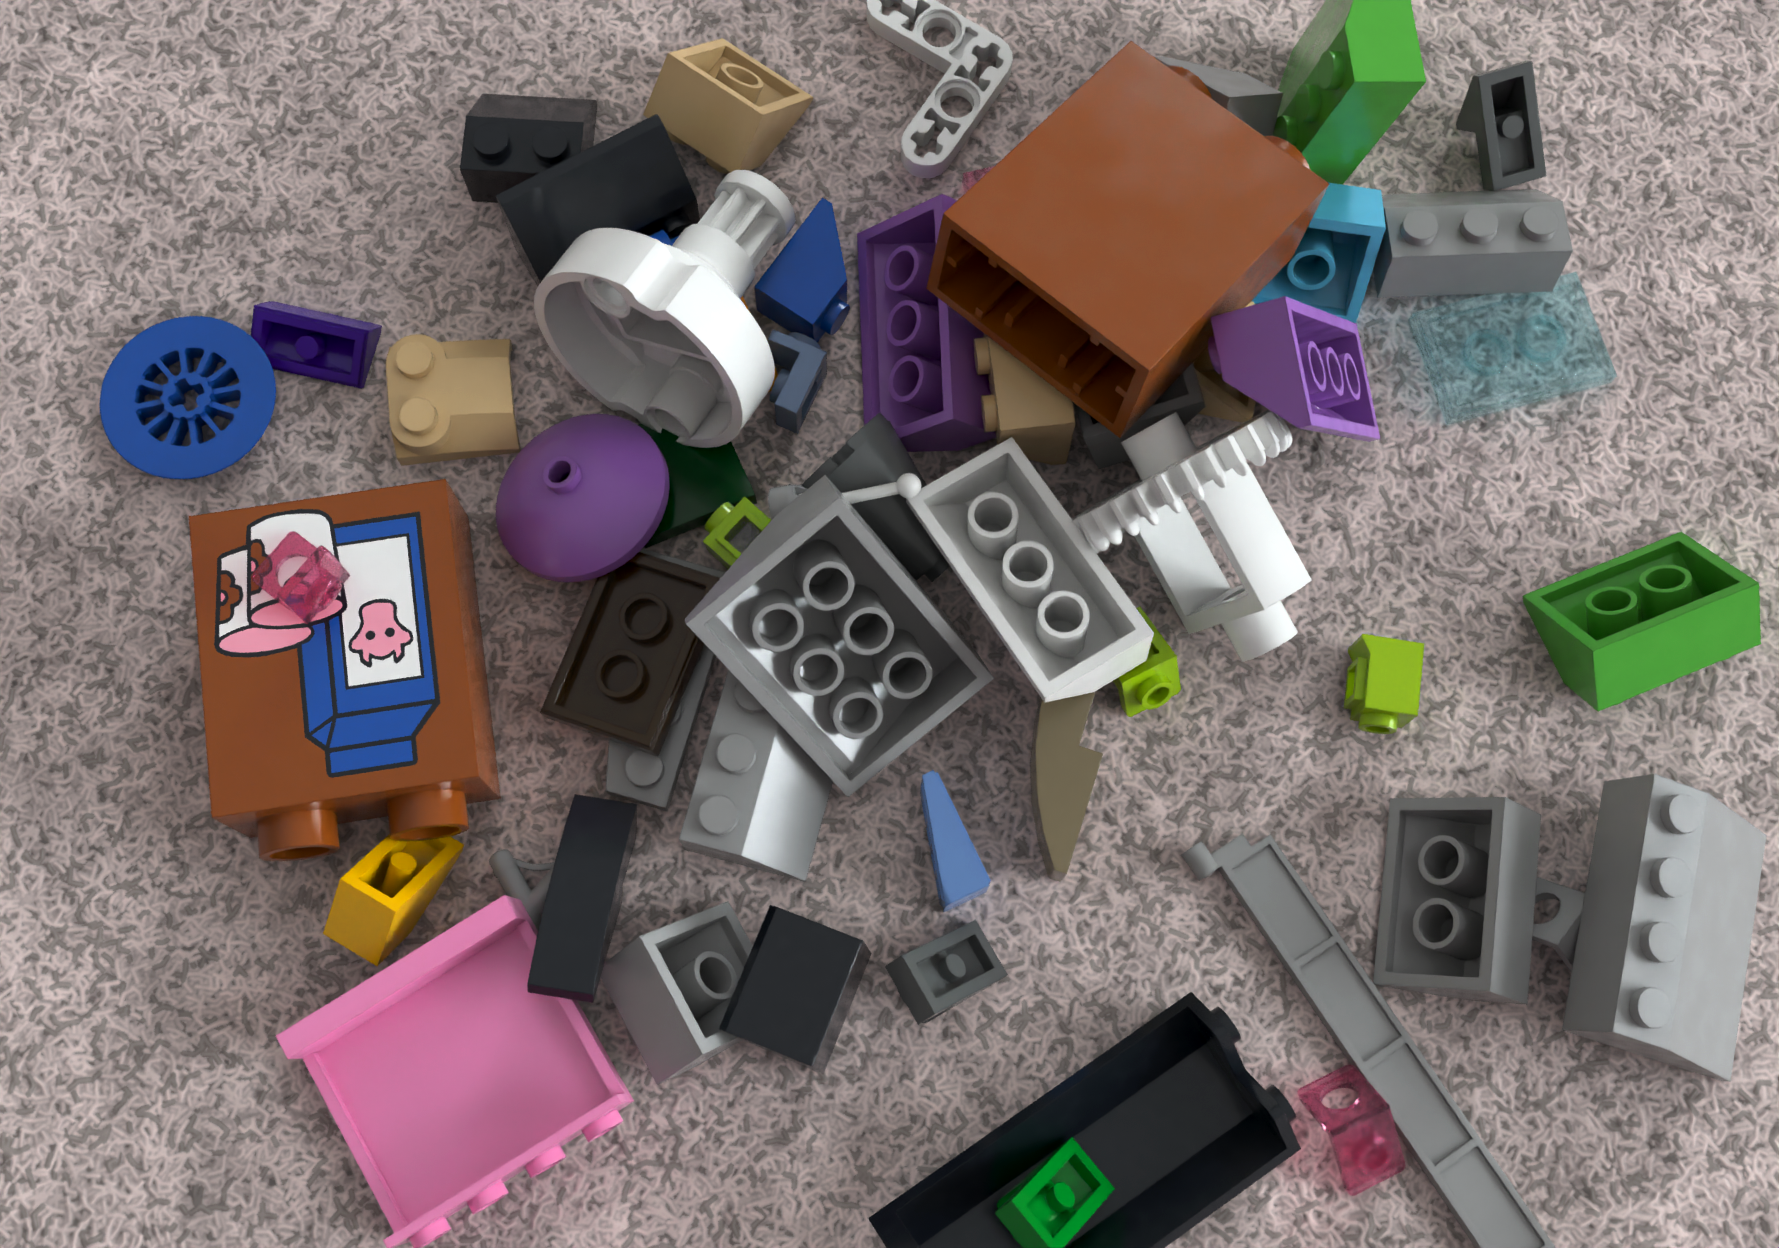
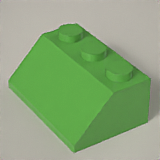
[1523,532,1761,711]

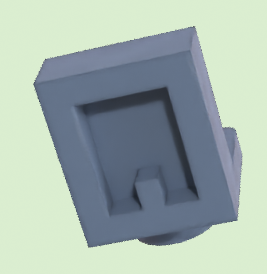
[767,330,827,434]

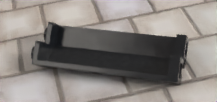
[868,992,1301,1248]

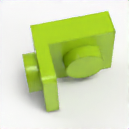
[1113,606,1181,717]

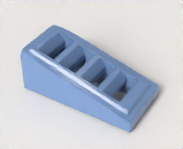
[920,770,991,912]

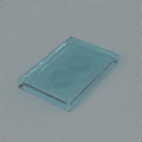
[1408,272,1617,425]

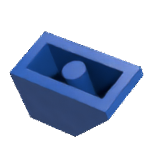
[754,197,850,343]

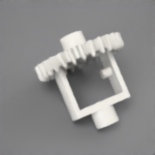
[1070,410,1312,662]

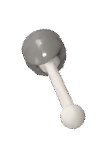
[768,473,921,520]

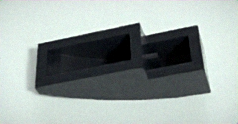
[527,794,637,1003]

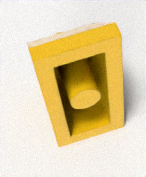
[323,834,464,966]

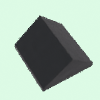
[719,905,872,1074]

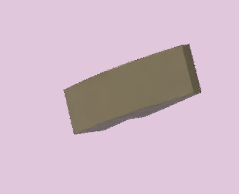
[1030,691,1103,882]

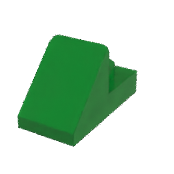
[995,1137,1115,1248]

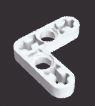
[867,0,1013,178]

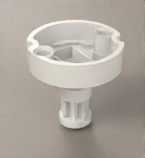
[534,170,796,448]

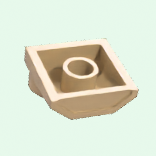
[386,334,521,466]

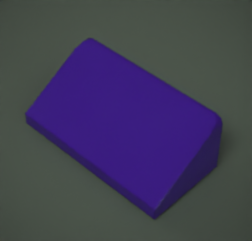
[251,301,382,389]

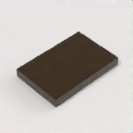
[540,552,720,757]

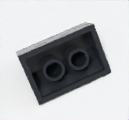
[496,114,700,287]

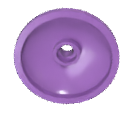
[496,414,670,583]

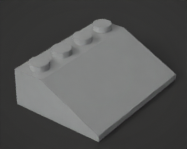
[685,475,994,797]
[1562,774,1766,1082]

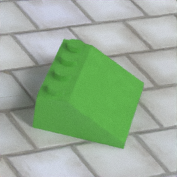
[1272,0,1426,185]

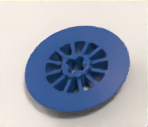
[100,316,276,479]

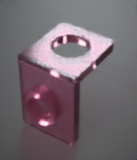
[251,531,351,625]
[1297,1064,1406,1196]

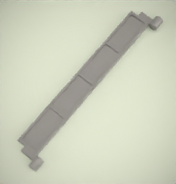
[1181,833,1555,1248]

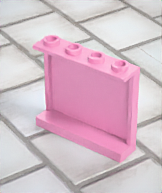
[276,895,634,1248]

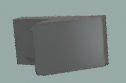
[1456,61,1547,191]
[885,920,1008,1025]

